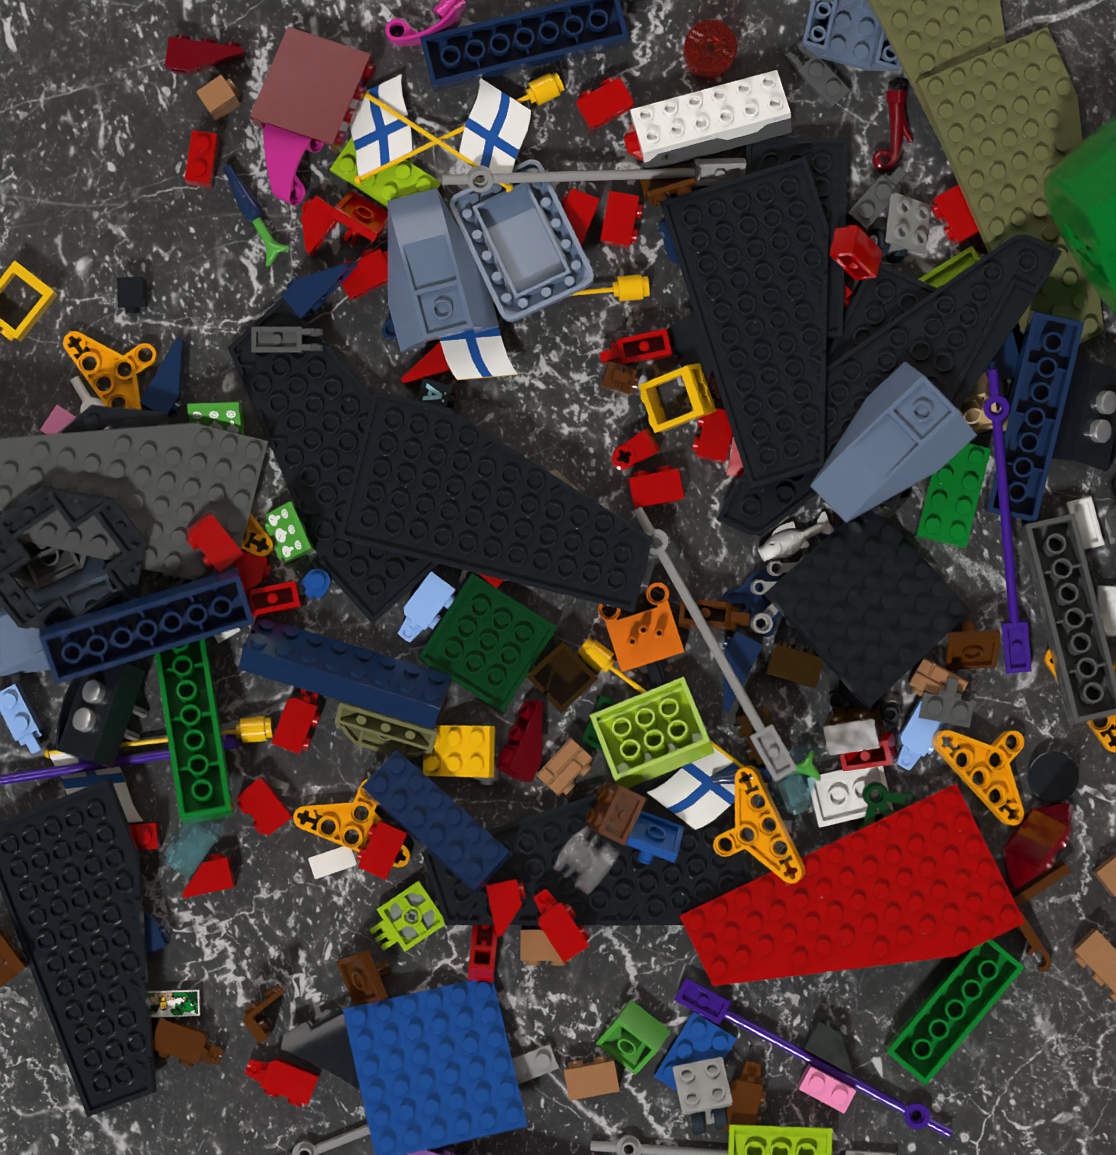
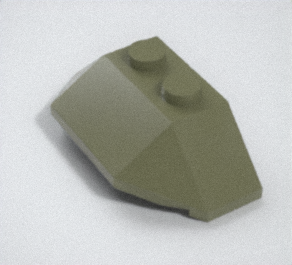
[334,701,438,759]

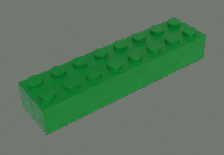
[155,638,235,825]

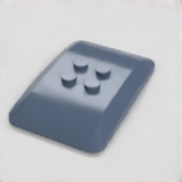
[450,160,594,322]

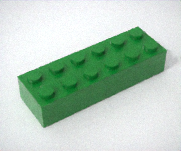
[884,939,1025,1085]

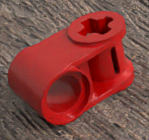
[611,428,661,470]

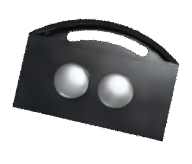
[1052,360,1116,472]
[56,663,148,768]

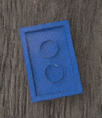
[653,1011,737,1091]

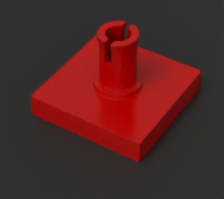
[330,190,388,245]

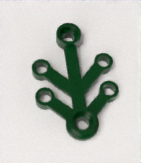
[859,781,918,830]

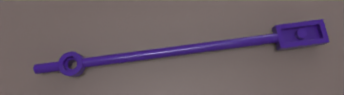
[983,369,1032,674]
[0,734,239,785]
[674,977,953,1138]

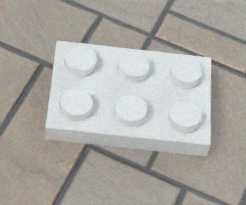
[807,766,893,828]

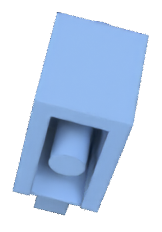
[398,572,456,642]
[0,684,43,755]
[895,697,948,770]

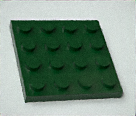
[417,573,557,713]

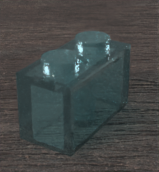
[774,774,812,815]
[164,822,220,879]

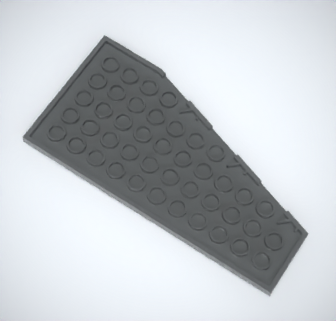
[0,422,268,581]

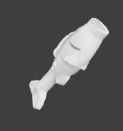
[758,512,834,561]

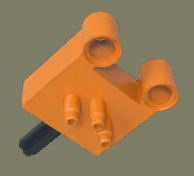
[598,582,684,689]

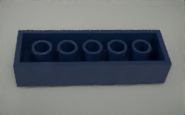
[362,750,511,894]

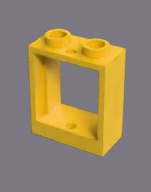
[0,260,58,342]
[638,363,716,433]

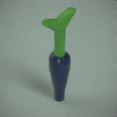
[223,164,290,266]
[711,750,821,785]

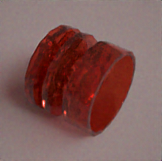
[683,20,737,81]

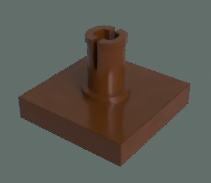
[944,621,1000,670]
[336,949,391,1006]

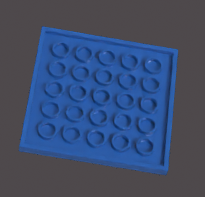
[343,980,528,1155]

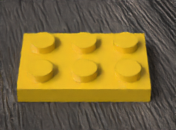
[423,725,495,778]

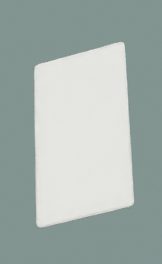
[308,846,357,879]

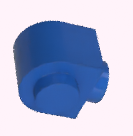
[300,569,332,600]

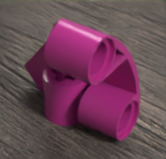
[385,0,466,46]
[263,124,324,206]

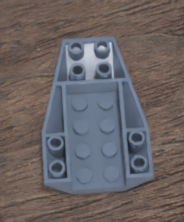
[801,0,900,71]
[388,188,499,353]
[810,362,977,523]
[0,556,114,676]

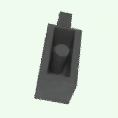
[846,167,906,233]

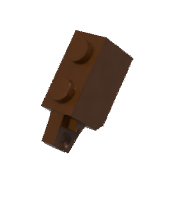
[599,361,640,399]
[678,598,750,633]
[153,1017,225,1066]
[723,1060,766,1131]

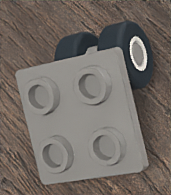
[867,193,931,264]
[673,1057,733,1135]

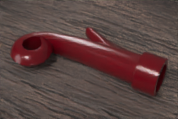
[872,90,913,172]

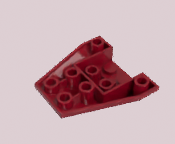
[1001,802,1074,890]

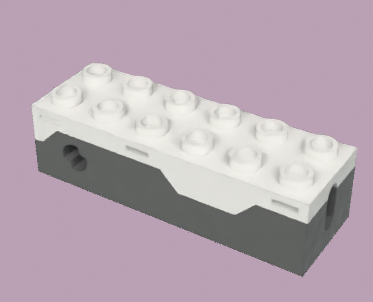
[623,70,792,169]

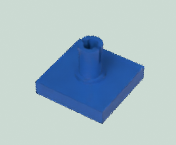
[626,811,684,864]

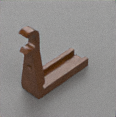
[1011,860,1071,972]

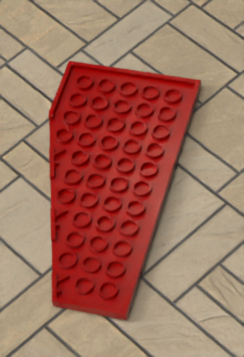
[680,784,1025,986]

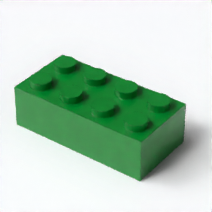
[913,443,991,549]

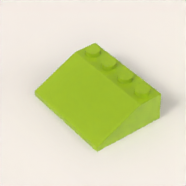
[590,677,715,789]
[727,1124,833,1155]

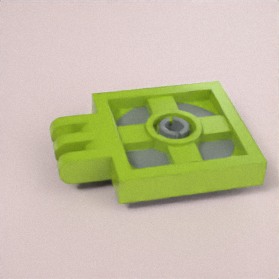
[369,881,445,951]

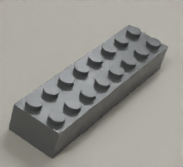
[1020,514,1116,726]

